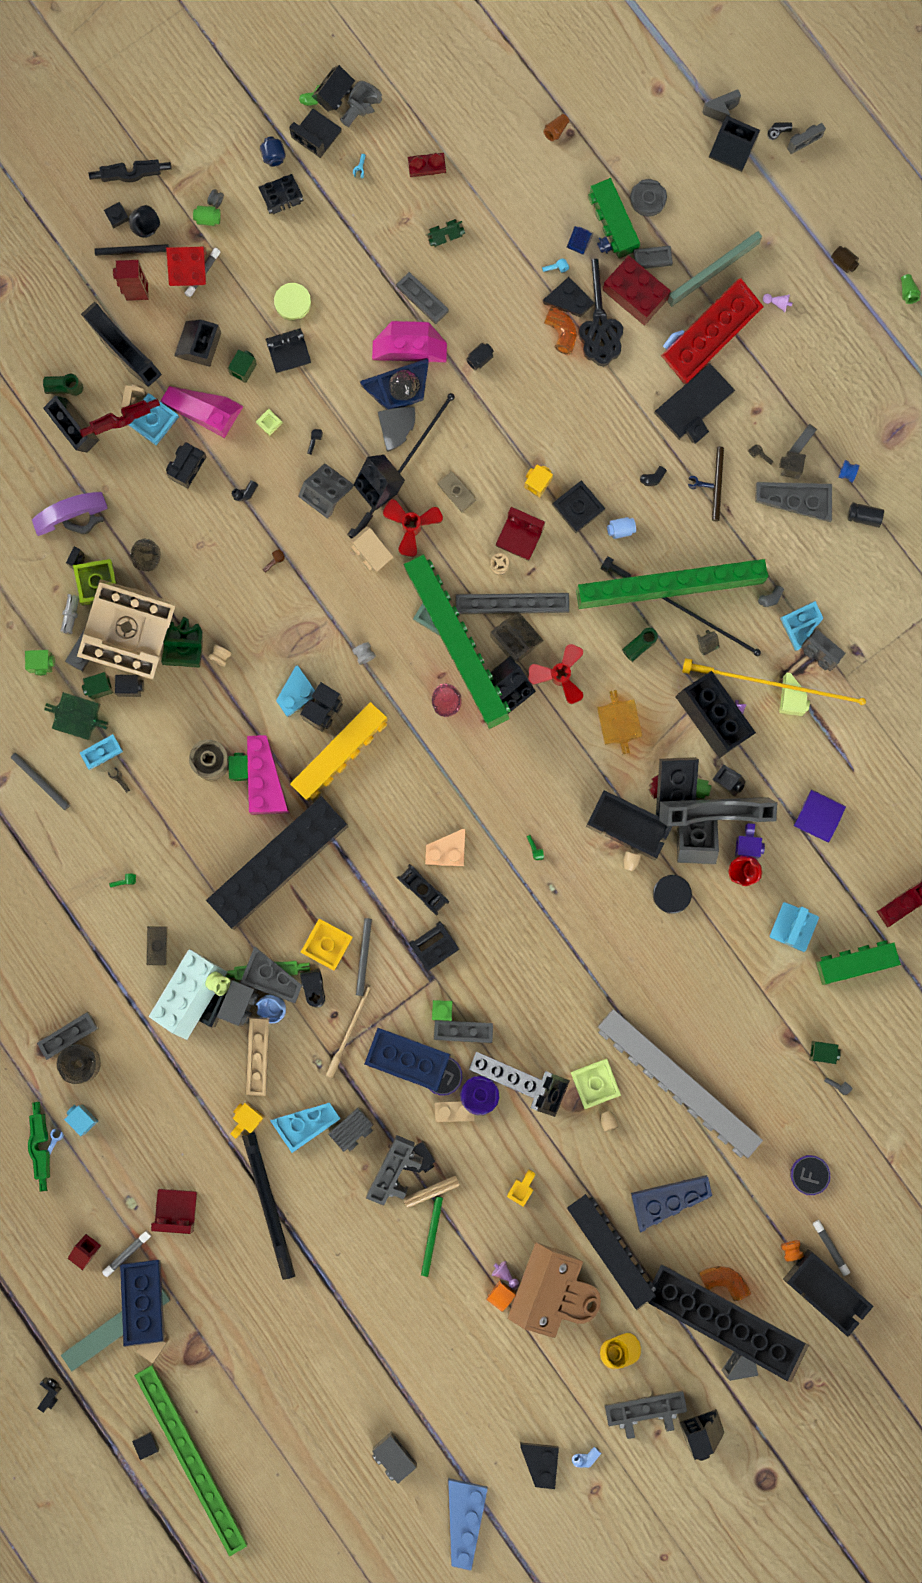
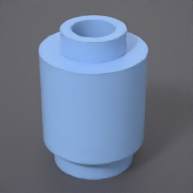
[607,517,636,539]

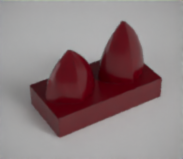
[408,153,446,177]

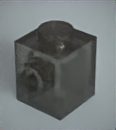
[779,451,806,479]

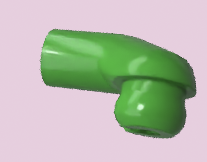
[299,85,320,106]

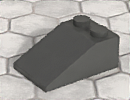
[677,820,719,864]

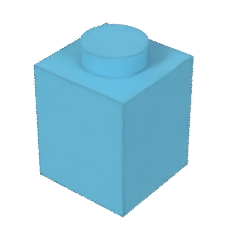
[64,1104,98,1136]

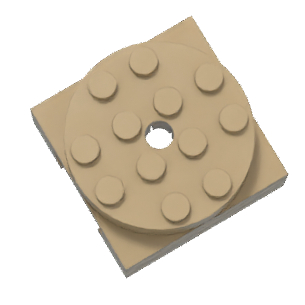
[77,579,175,679]

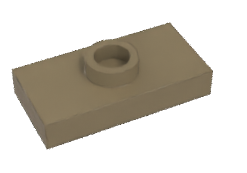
[438,472,476,513]

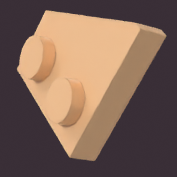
[425,829,465,867]

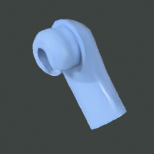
[663,330,685,349]
[572,1446,602,1468]

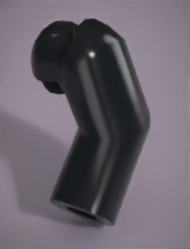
[231,480,258,502]

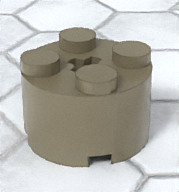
[189,739,229,780]

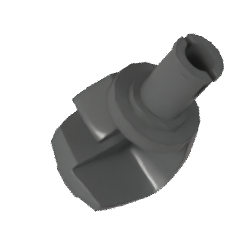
[340,81,382,128]

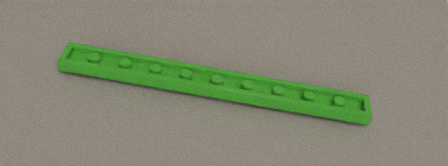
[134,1364,248,1557]

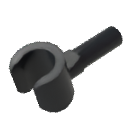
[307,429,323,455]

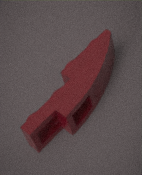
[876,880,922,927]

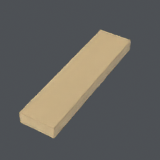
[246,1016,270,1096]

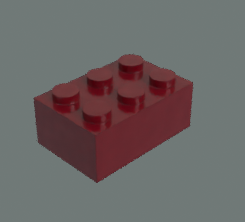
[603,255,671,326]

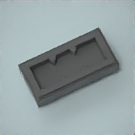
[633,246,673,269]

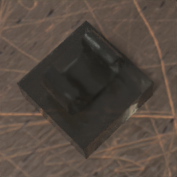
[697,630,720,656]

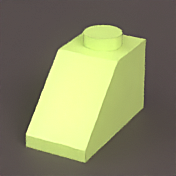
[779,673,810,716]

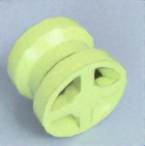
[205,971,231,996]

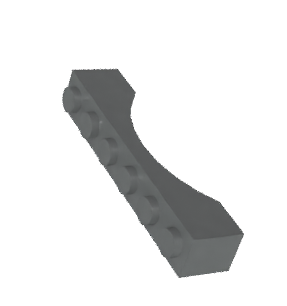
[659,797,778,826]

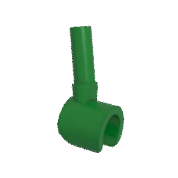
[527,835,544,861]
[109,873,136,888]

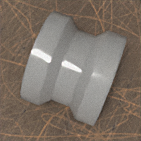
[352,642,376,665]

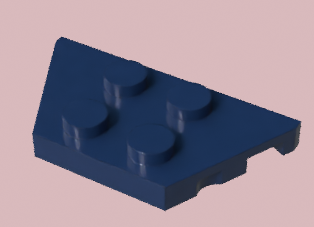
[360,358,429,410]

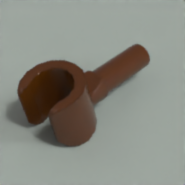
[262,549,285,573]

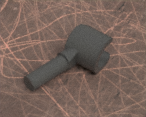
[824,1077,853,1095]

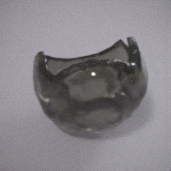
[389,370,421,400]
[130,538,161,572]

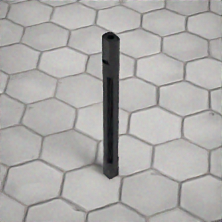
[242,1132,296,1280]

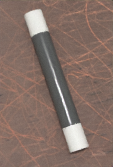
[185,248,221,298]
[813,1220,850,1276]
[102,1230,151,1277]

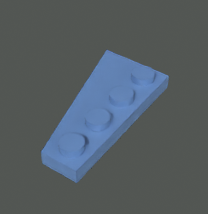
[448,1478,488,1570]

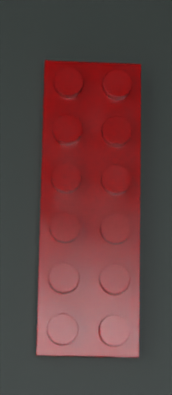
[661,278,764,384]

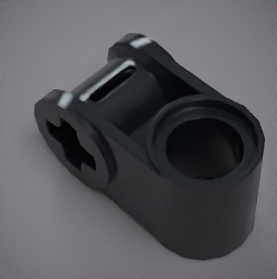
[300,969,325,1008]

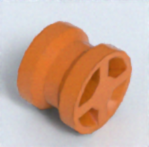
[781,1240,804,1262]

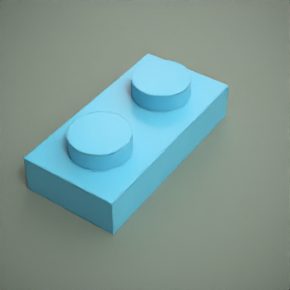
[80,734,123,770]

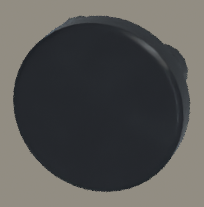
[653,875,692,914]

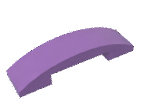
[32,492,108,536]

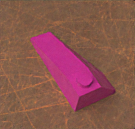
[160,386,243,438]

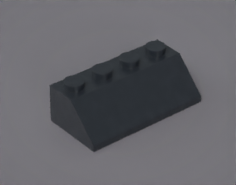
[675,671,756,759]

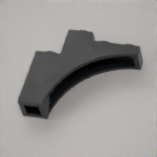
[81,302,162,387]

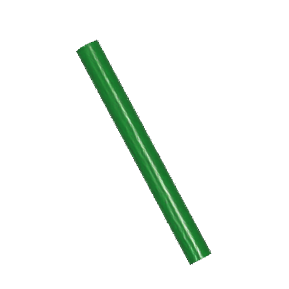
[421,1196,443,1277]

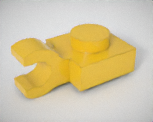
[507,1169,535,1207]

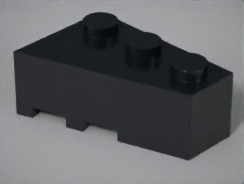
[679,1409,725,1461]

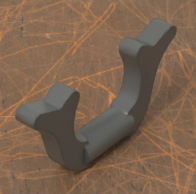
[62,514,104,534]

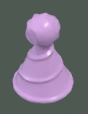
[763,294,793,313]
[492,1261,519,1289]

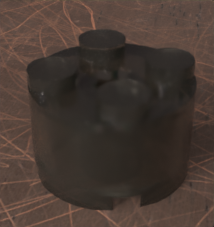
[57,1044,101,1084]

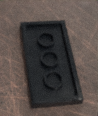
[654,364,735,440]

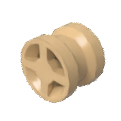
[490,553,509,575]
[208,645,232,667]

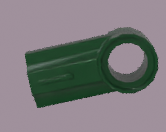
[43,373,84,396]
[622,628,658,662]

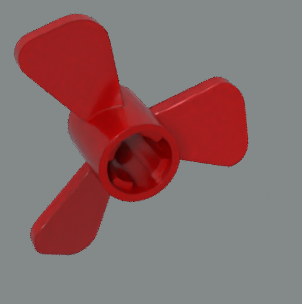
[383,499,443,557]
[529,644,584,704]

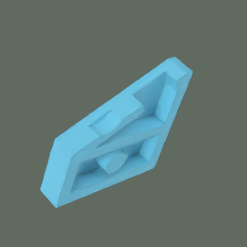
[780,601,823,651]

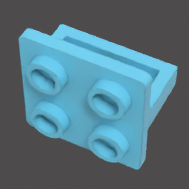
[769,902,819,952]

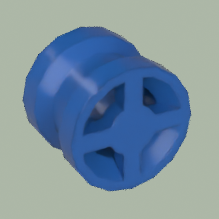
[838,460,860,483]

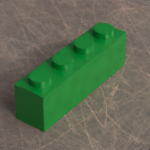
[588,178,640,259]
[816,940,901,985]

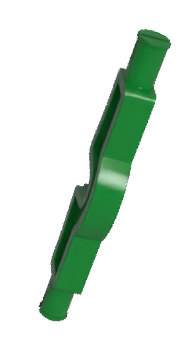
[28,1102,50,1192]

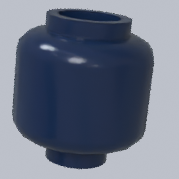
[260,136,286,167]

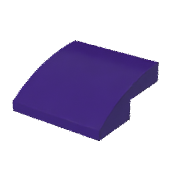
[794,789,846,843]

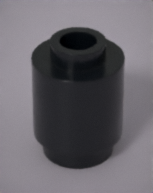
[466,343,494,370]

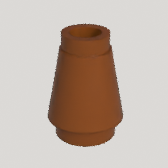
[543,114,569,141]

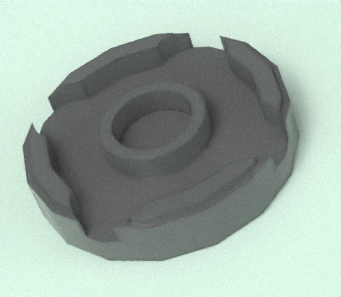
[630,179,667,217]

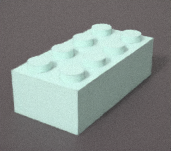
[149,949,227,1040]

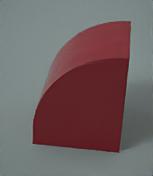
[67,1234,101,1271]

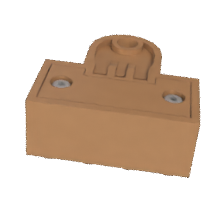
[507,1242,601,1338]

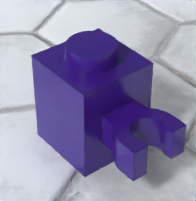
[735,823,765,859]

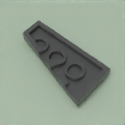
[755,482,832,523]

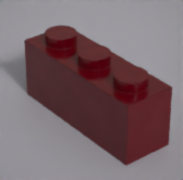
[113,260,149,301]

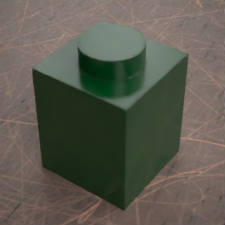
[228,349,257,383]
[82,672,114,700]
[809,1041,841,1064]

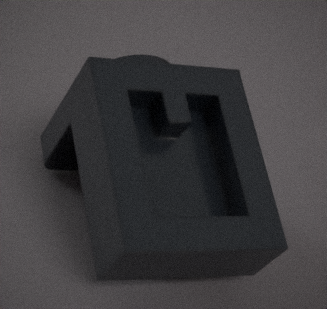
[712,764,746,797]

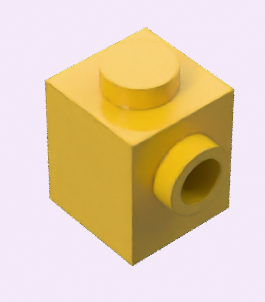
[524,464,553,498]

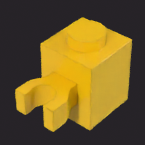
[230,1102,265,1139]

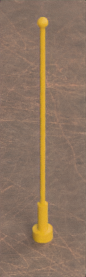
[682,658,866,705]

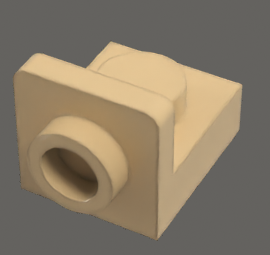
[121,384,147,408]

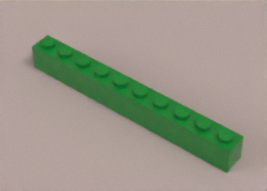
[403,554,511,729]
[576,559,768,609]

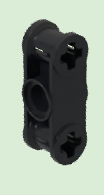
[396,864,450,916]

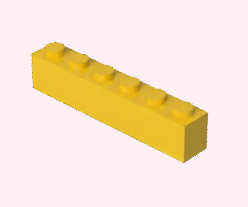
[290,702,388,802]

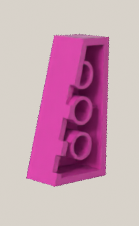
[247,735,290,815]

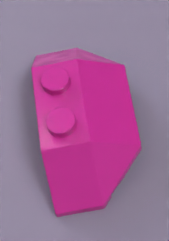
[372,321,447,362]

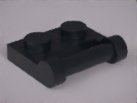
[409,921,460,971]

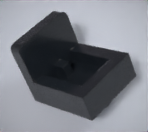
[37,1377,62,1413]

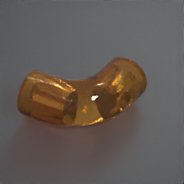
[544,306,577,355]
[699,1266,751,1301]

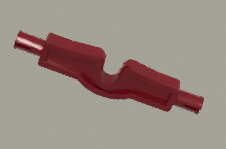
[80,398,160,437]

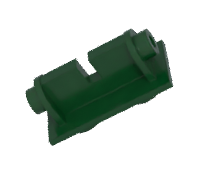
[425,219,465,247]

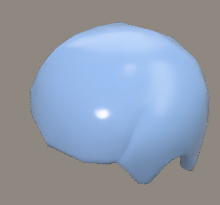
[256,994,286,1024]

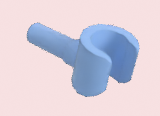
[47,1129,64,1154]

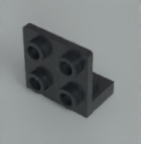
[289,109,342,158]

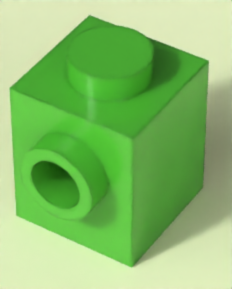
[25,650,55,676]

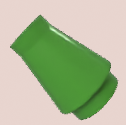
[901,274,921,304]

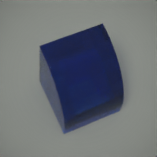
[566,226,594,255]

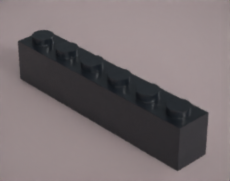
[567,1194,657,1310]

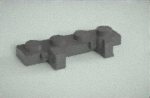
[366,1135,423,1206]
[604,1390,687,1439]

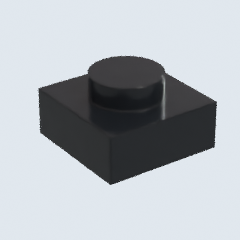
[104,202,129,229]
[683,416,709,444]
[66,546,85,569]

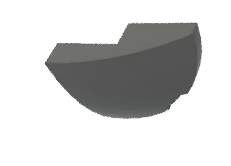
[378,407,416,452]

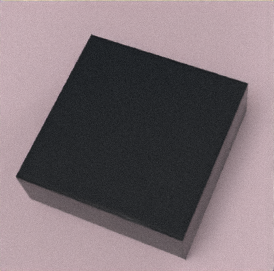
[132,1431,159,1460]

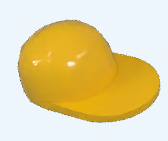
[600,1333,641,1369]

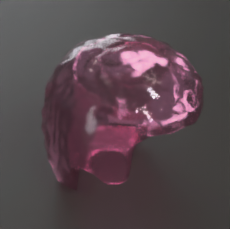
[432,683,462,717]

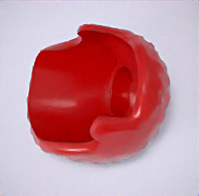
[728,856,763,886]

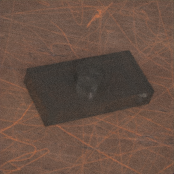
[146,926,168,965]

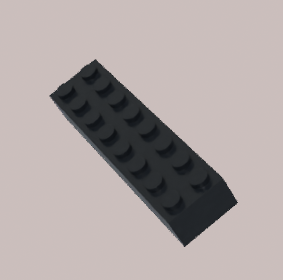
[206,796,349,930]
[648,1264,809,1382]

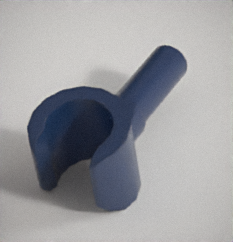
[688,476,714,490]

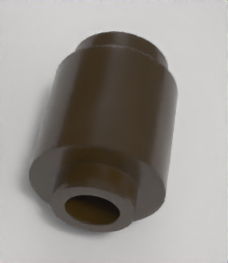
[831,246,859,273]

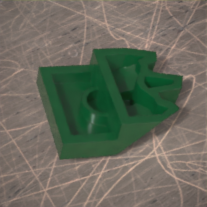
[161,616,203,668]

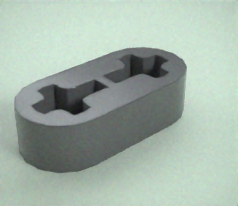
[789,424,817,457]

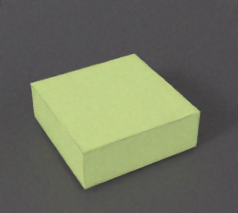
[256,409,283,436]

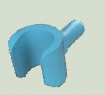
[353,154,366,179]
[542,258,569,273]

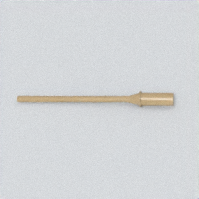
[326,986,371,1078]

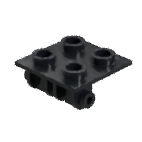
[258,174,304,215]
[266,328,311,373]

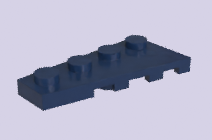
[631,1175,712,1233]

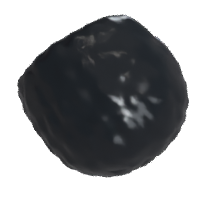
[129,205,160,238]

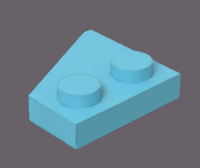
[276,665,315,717]

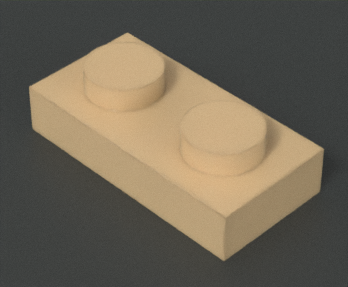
[435,1101,475,1122]

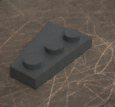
[240,946,302,1004]

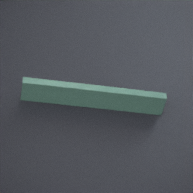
[668,231,762,307]
[61,1287,171,1372]

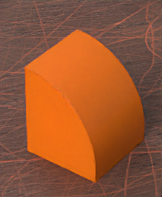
[486,1280,516,1312]

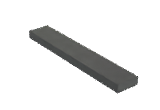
[456,593,570,614]

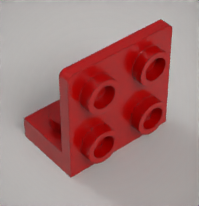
[166,246,207,286]

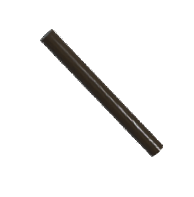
[712,446,724,521]

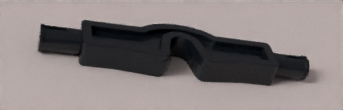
[88,159,172,182]

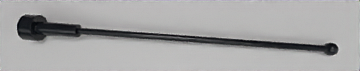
[347,393,455,539]
[600,556,761,656]

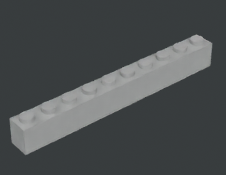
[597,1009,763,1158]

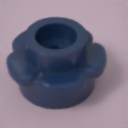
[597,236,612,254]

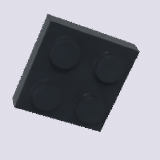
[552,480,605,533]

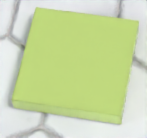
[571,1058,621,1109]

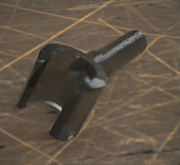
[748,444,774,465]
[108,768,130,793]

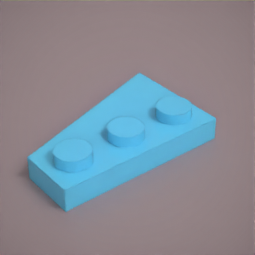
[270,1102,341,1153]

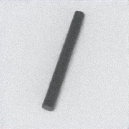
[11,753,70,810]
[356,918,372,996]

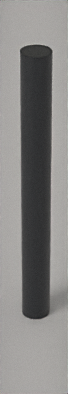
[94,244,169,256]

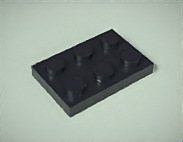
[656,757,699,816]

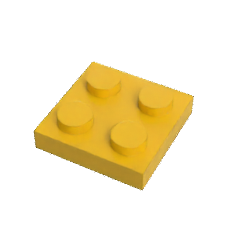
[300,918,353,971]

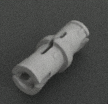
[60,594,79,634]

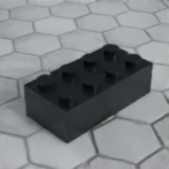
[586,790,673,860]
[783,1249,874,1337]

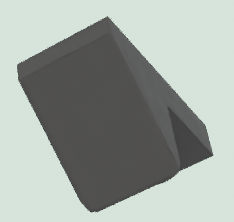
[702,89,741,122]

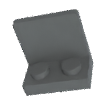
[298,464,354,519]
[801,629,846,671]

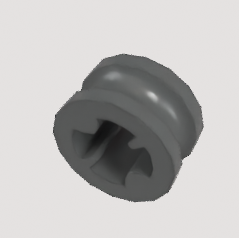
[207,189,224,209]

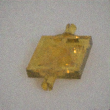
[597,690,643,755]

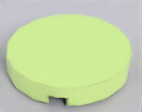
[274,283,311,320]

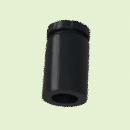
[847,502,884,528]

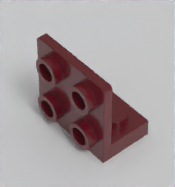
[496,507,545,561]
[151,1189,197,1234]

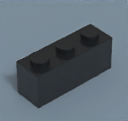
[43,395,99,453]

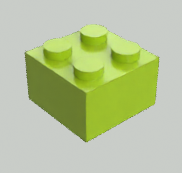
[73,559,117,606]

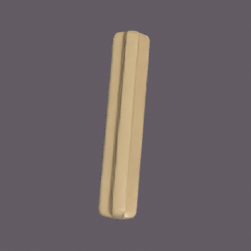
[404,1176,460,1208]

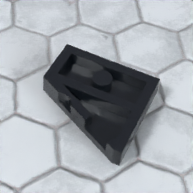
[543,277,594,317]
[520,1442,559,1489]

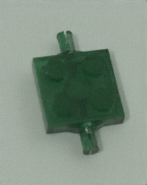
[44,692,109,740]

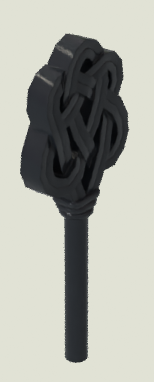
[578,259,623,367]

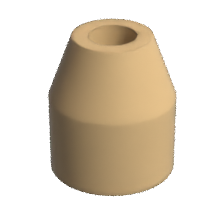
[623,851,641,871]
[601,1111,619,1132]

